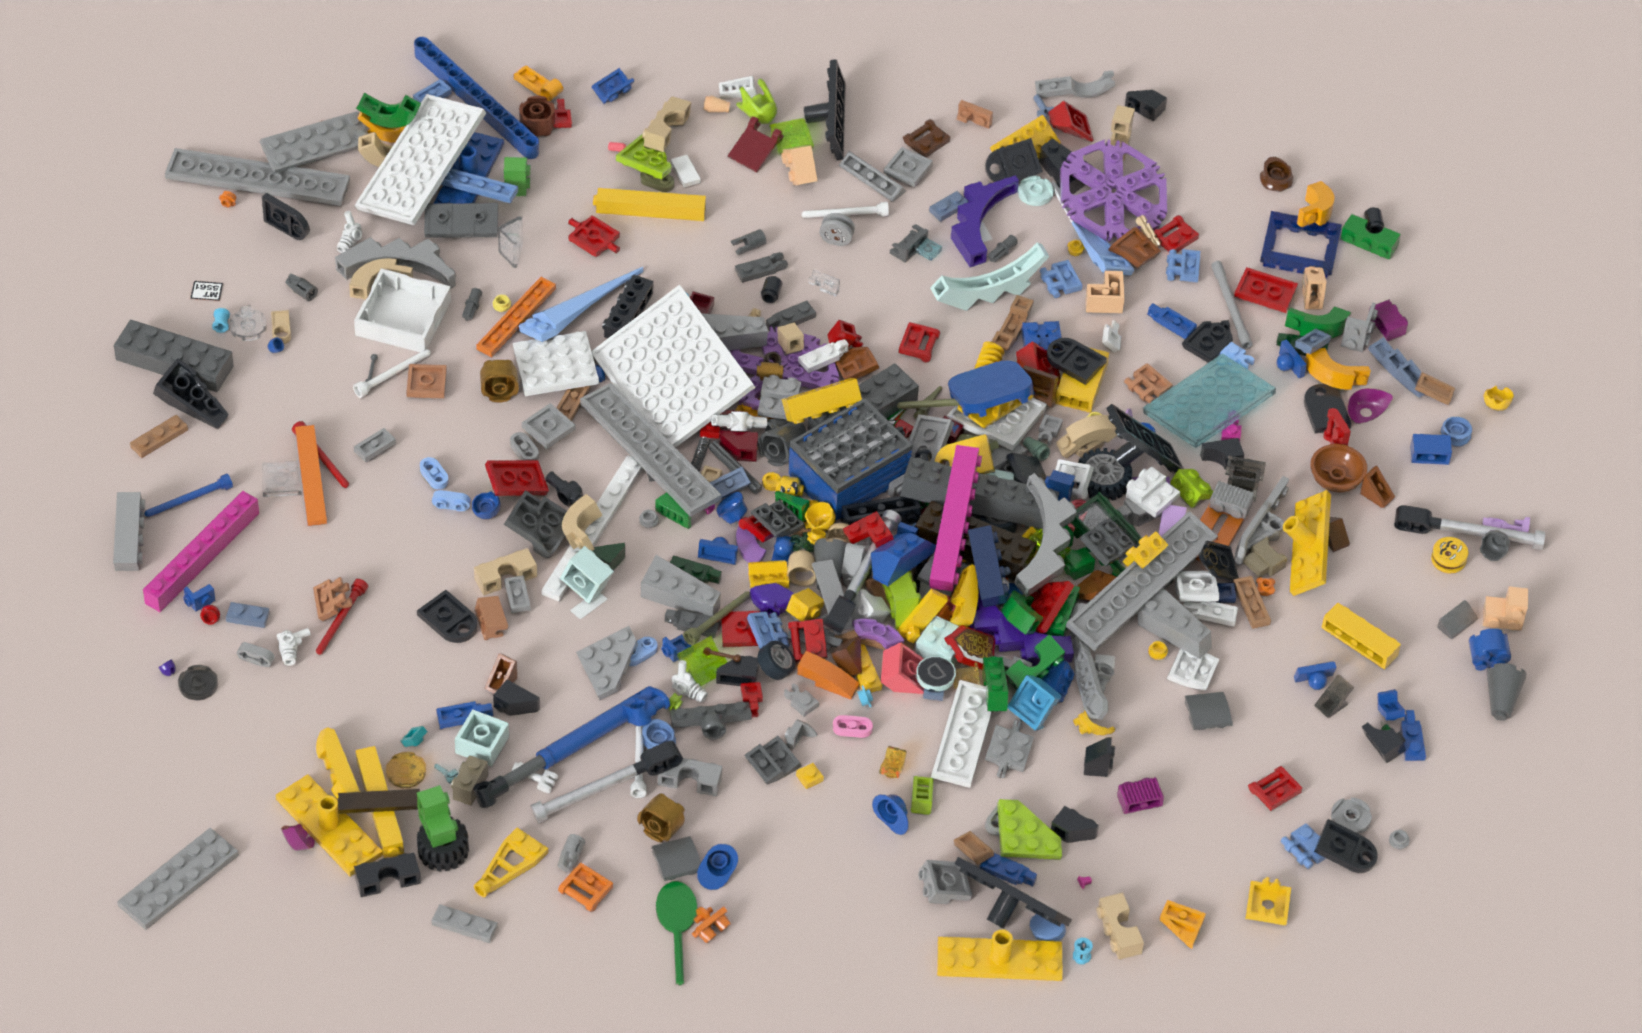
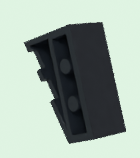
[1039,138,1092,194]

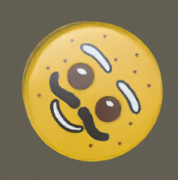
[1431,537,1469,574]

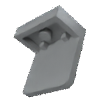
[1341,302,1378,352]

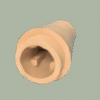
[703,95,730,112]

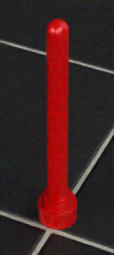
[291,421,349,488]
[316,578,369,655]

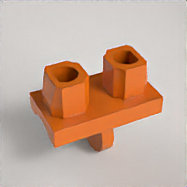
[692,906,731,943]

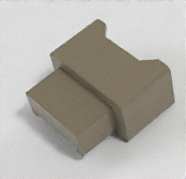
[1243,538,1287,578]

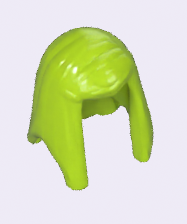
[736,79,777,124]

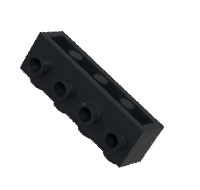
[602,275,654,339]
[841,496,921,525]

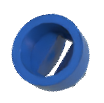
[267,337,284,353]

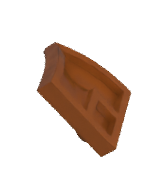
[1108,226,1161,269]
[835,347,880,380]
[1077,570,1116,600]

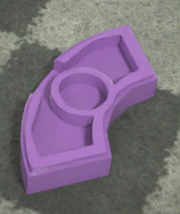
[736,526,766,563]
[852,619,904,649]

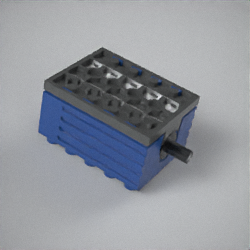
[788,398,913,521]

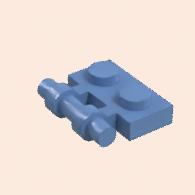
[1166,249,1200,283]
[1040,260,1083,298]
[747,612,790,649]
[1280,823,1326,869]

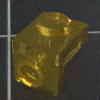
[879,746,907,778]

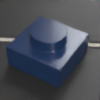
[1216,583,1236,603]

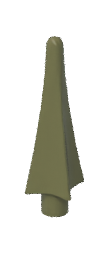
[913,386,942,420]

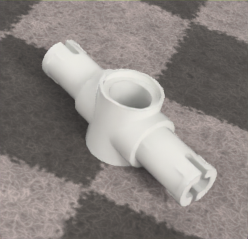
[711,412,767,431]

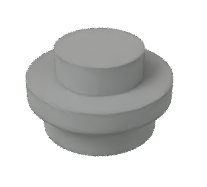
[639,510,658,528]
[1389,830,1410,849]

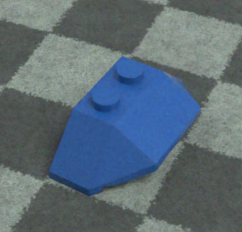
[871,533,936,586]

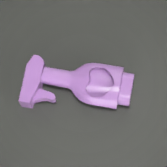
[1482,517,1530,532]

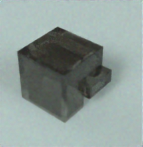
[1225,456,1266,502]

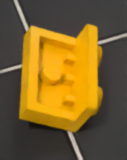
[1122,531,1168,569]
[748,560,789,589]

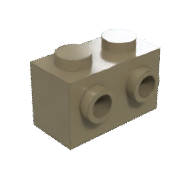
[451,755,488,806]

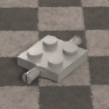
[985,720,1034,778]

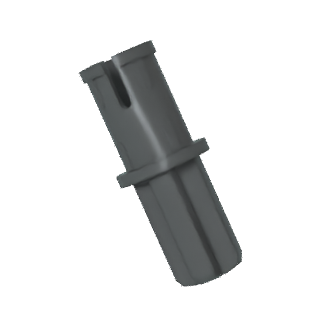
[988,235,1018,262]
[462,288,482,321]

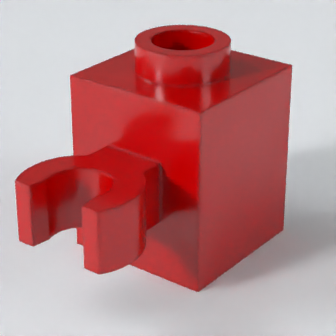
[827,319,863,348]

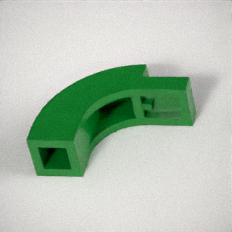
[356,93,421,128]
[1285,306,1351,338]
[1002,591,1043,635]

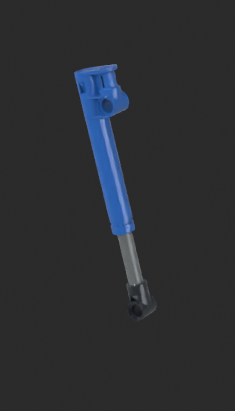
[473,686,670,808]

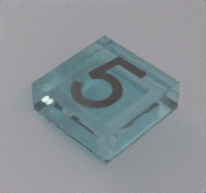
[916,238,942,261]

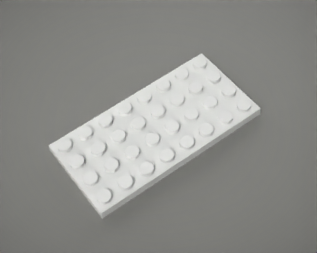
[355,94,486,225]

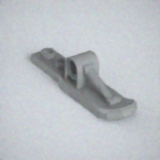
[1234,476,1289,565]
[1069,632,1114,720]

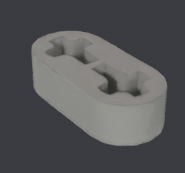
[237,642,275,668]

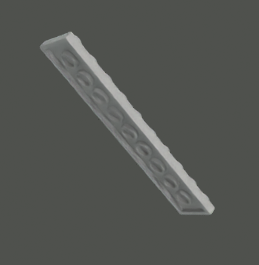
[165,148,350,206]
[580,383,721,517]
[1066,511,1218,652]

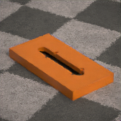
[1196,503,1248,561]

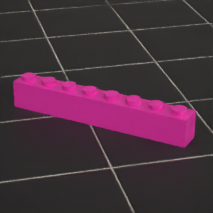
[930,445,982,592]
[143,491,259,612]

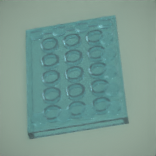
[1143,353,1276,448]

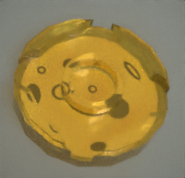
[386,752,426,788]

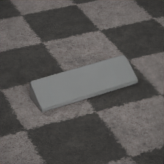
[839,151,906,202]
[812,560,854,636]

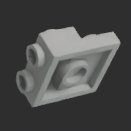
[758,375,802,420]
[918,860,972,904]

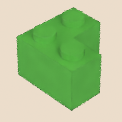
[504,157,531,196]
[417,785,458,848]

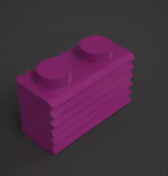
[1369,299,1408,341]
[1117,777,1164,814]

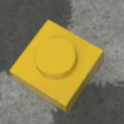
[796,763,824,789]

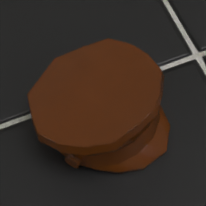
[1260,157,1293,192]

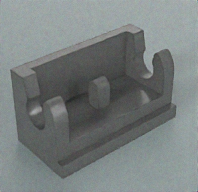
[890,224,928,263]

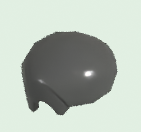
[1480,530,1510,561]

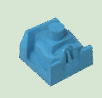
[1008,675,1061,731]

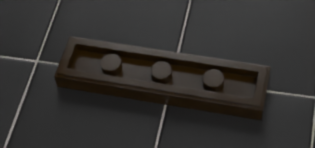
[338,789,420,814]

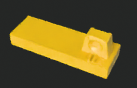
[897,588,948,643]

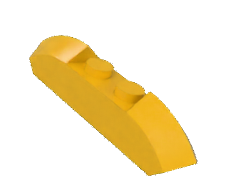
[316,727,360,799]

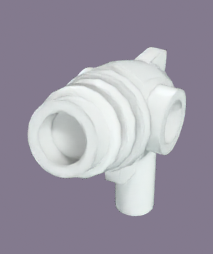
[337,211,362,253]
[277,628,310,666]
[672,660,708,703]

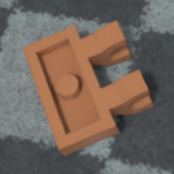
[313,577,353,622]

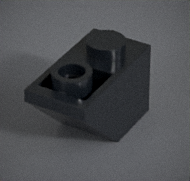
[1125,90,1167,122]
[1083,737,1115,777]
[1051,806,1099,843]

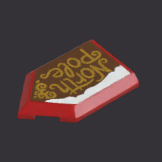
[944,625,995,670]

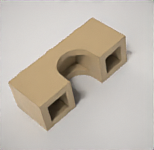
[1110,105,1135,161]
[474,548,537,596]
[1096,893,1144,959]

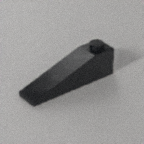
[153,358,229,429]

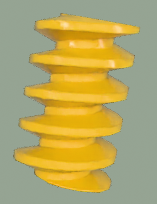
[974,341,1005,369]

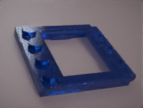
[1260,211,1342,279]

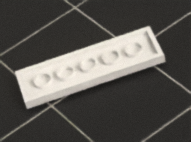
[931,680,992,788]

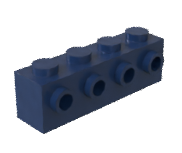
[968,525,1009,607]

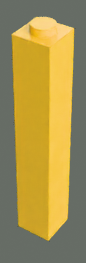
[593,188,706,221]
[355,746,404,858]

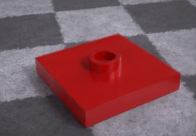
[721,611,760,647]

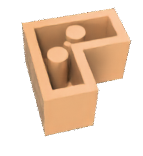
[781,146,818,185]
[1085,271,1124,313]
[1483,586,1528,631]

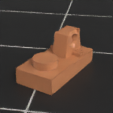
[957,100,993,129]

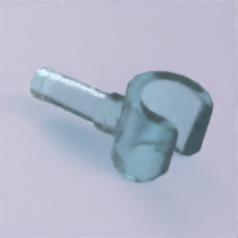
[434,764,458,783]

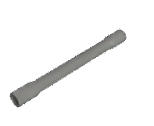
[1211,261,1253,349]

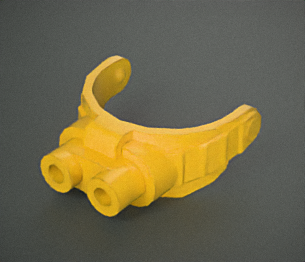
[1073,710,1115,735]

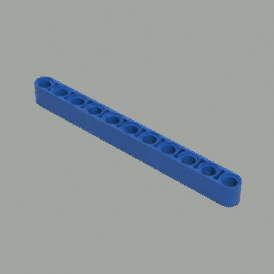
[414,37,539,159]

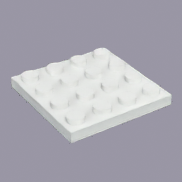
[513,331,599,396]
[947,398,1047,451]

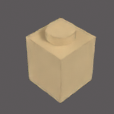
[777,323,804,354]

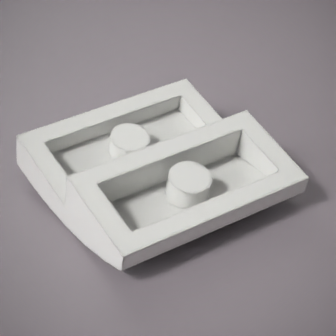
[1167,648,1219,690]

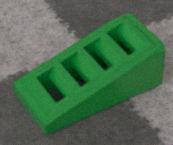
[775,491,810,522]
[655,492,691,529]

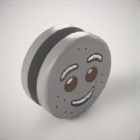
[819,213,855,246]

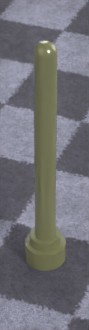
[897,398,960,409]
[683,591,751,645]

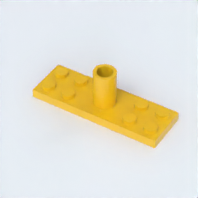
[1283,490,1331,596]
[275,774,383,877]
[937,929,1063,981]

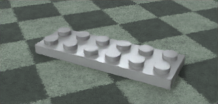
[260,111,368,173]
[117,828,239,930]

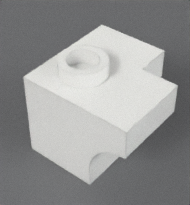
[851,589,891,623]

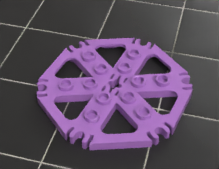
[1060,139,1167,242]
[729,327,839,410]

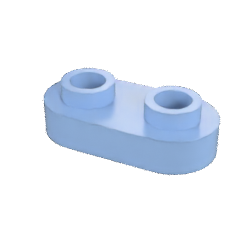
[420,457,449,489]
[432,490,471,511]
[629,637,657,666]

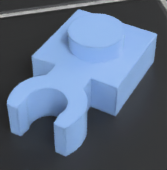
[1220,342,1255,371]

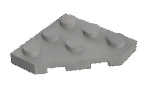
[576,626,638,700]

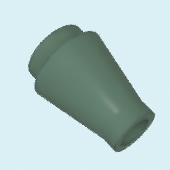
[1023,437,1050,461]

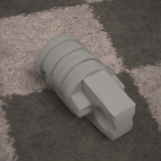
[557,834,586,872]

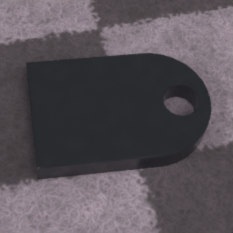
[985,138,1042,182]
[262,193,310,240]
[1047,338,1107,385]
[1304,384,1351,434]
[417,590,477,643]
[1314,819,1378,873]

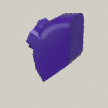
[750,583,794,618]

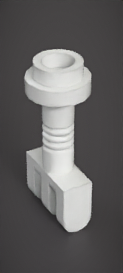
[512,762,558,793]

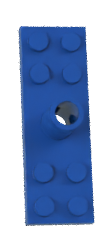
[433,132,504,204]

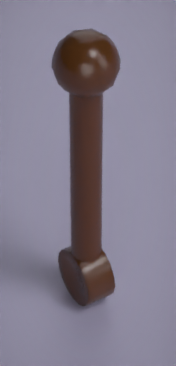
[703,647,741,662]

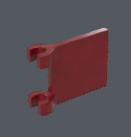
[727,116,784,172]

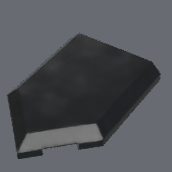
[1182,320,1233,363]
[1006,453,1046,484]
[1199,540,1239,581]

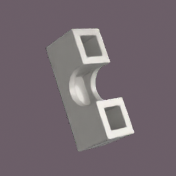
[658,758,722,797]

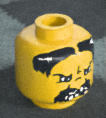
[775,476,804,497]

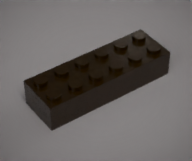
[915,501,1037,581]

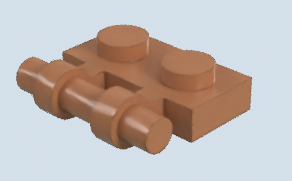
[1124,363,1173,405]

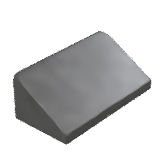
[1437,600,1478,639]

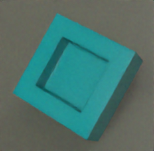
[400,726,428,747]

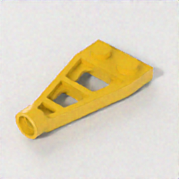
[473,827,548,897]

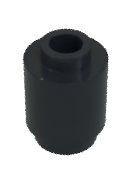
[1364,207,1384,234]
[761,276,783,303]

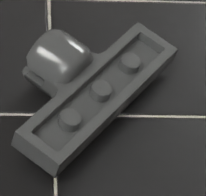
[670,702,752,740]

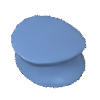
[1441,417,1472,447]
[642,719,676,749]
[1030,914,1066,941]

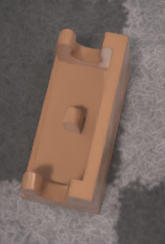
[474,596,508,640]

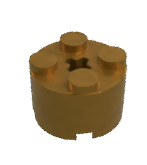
[480,360,519,403]
[637,793,685,842]

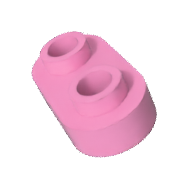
[833,715,873,738]

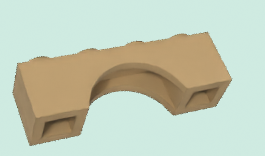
[642,96,691,152]

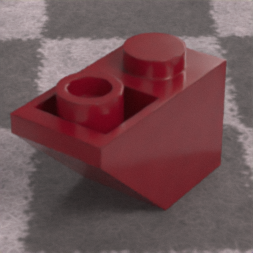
[720,430,758,462]

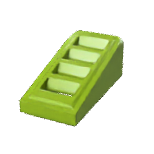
[911,776,934,815]

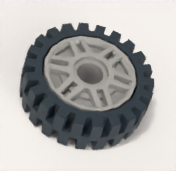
[1076,448,1132,501]

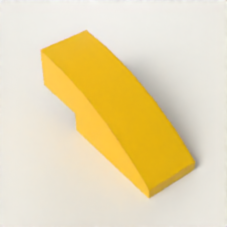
[950,564,978,627]

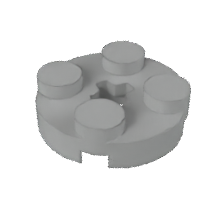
[1331,797,1372,834]

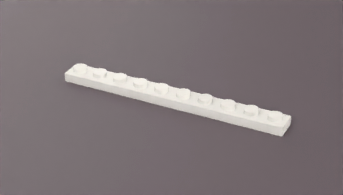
[542,455,643,601]

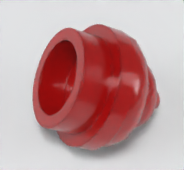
[200,605,220,625]

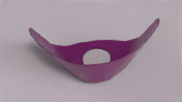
[1348,388,1393,424]
[281,824,314,851]

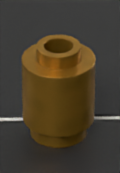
[756,362,783,381]

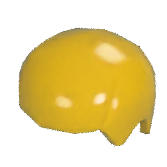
[1483,386,1514,411]
[805,502,836,531]

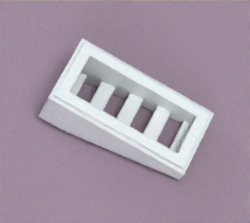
[719,76,757,98]

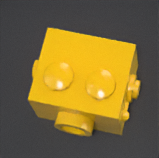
[786,588,825,621]

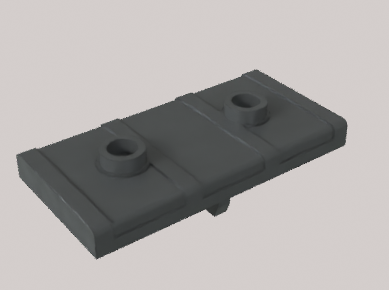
[424,203,498,238]

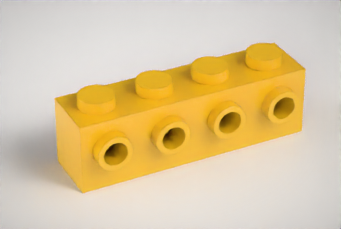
[781,378,862,424]
[1322,602,1401,670]

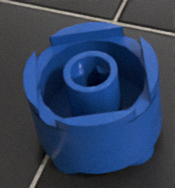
[1469,629,1511,671]

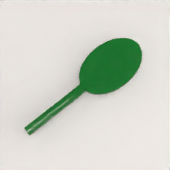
[656,881,697,986]

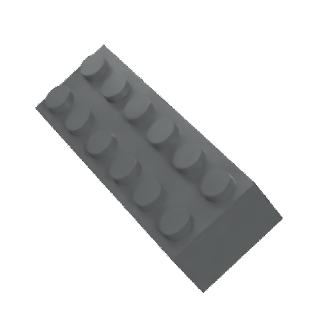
[114,319,234,392]
[807,363,919,431]

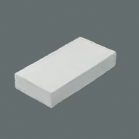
[670,155,701,188]

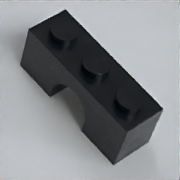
[354,852,421,897]

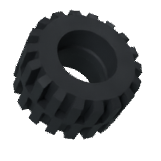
[417,816,469,872]

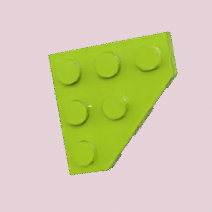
[616,134,672,179]
[997,799,1062,860]

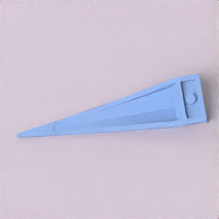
[519,267,644,342]

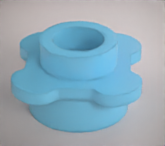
[857,685,873,708]

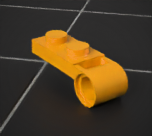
[514,65,563,101]

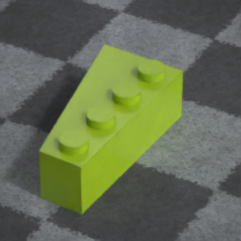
[881,571,921,630]

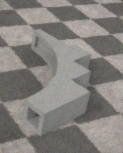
[335,237,456,289]
[1014,473,1077,597]

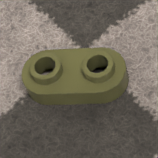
[640,172,674,192]

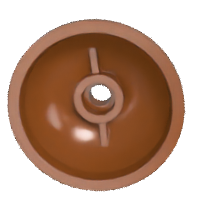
[1310,444,1367,493]

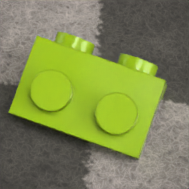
[1170,469,1214,508]

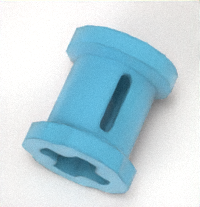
[212,308,230,333]
[1073,938,1093,965]

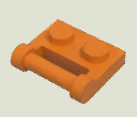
[558,862,613,912]

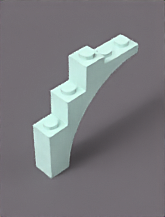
[930,242,1049,311]

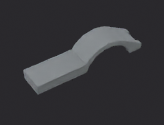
[1035,70,1115,98]

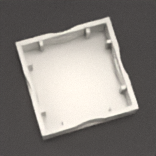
[354,269,451,352]

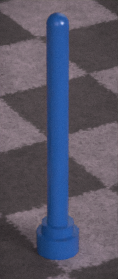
[144,473,233,517]

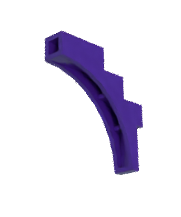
[951,175,1019,268]
[968,585,1074,666]

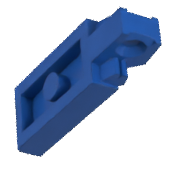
[1147,303,1197,339]
[436,701,493,729]
[1400,710,1426,761]
[979,853,1037,887]

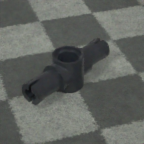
[545,471,583,505]

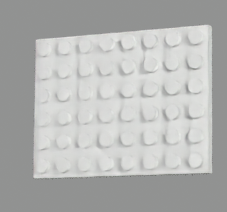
[591,285,756,448]

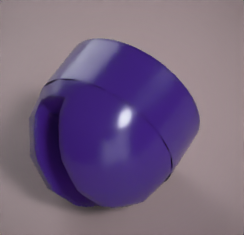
[158,659,176,676]

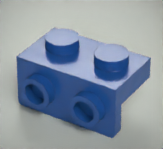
[591,68,635,104]
[1042,661,1075,703]

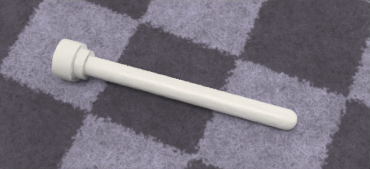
[802,202,889,218]
[353,349,431,398]
[630,726,647,798]

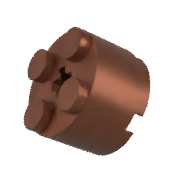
[519,96,555,136]

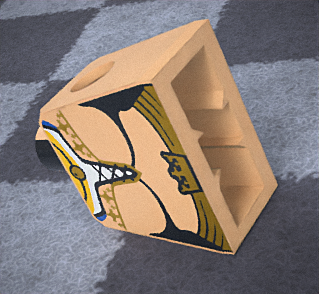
[1302,267,1326,309]

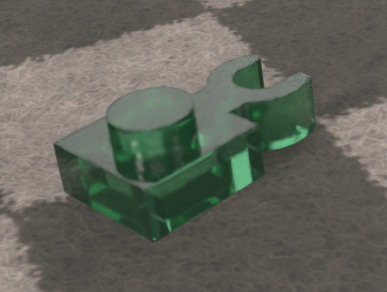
[790,532,814,552]

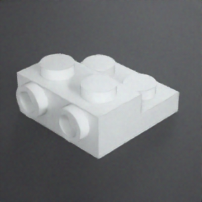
[1126,466,1180,518]
[1175,571,1219,602]

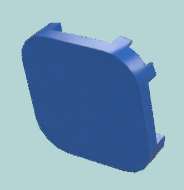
[948,361,1035,417]

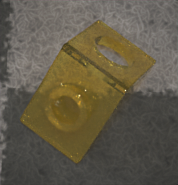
[953,663,980,689]

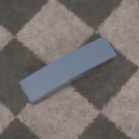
[1368,337,1425,398]

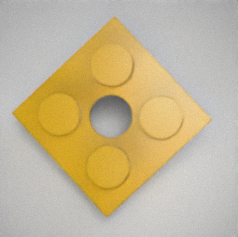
[1245,877,1291,925]

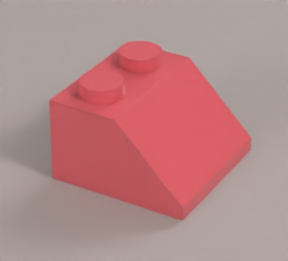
[881,642,924,694]

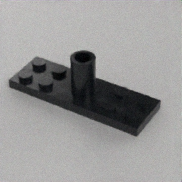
[804,59,846,161]
[1106,404,1184,473]
[954,857,1072,929]

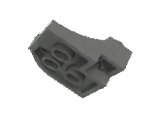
[504,490,567,558]

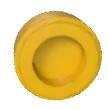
[762,472,781,491]

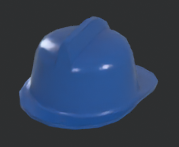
[717,492,748,524]
[872,794,909,835]
[697,844,738,890]

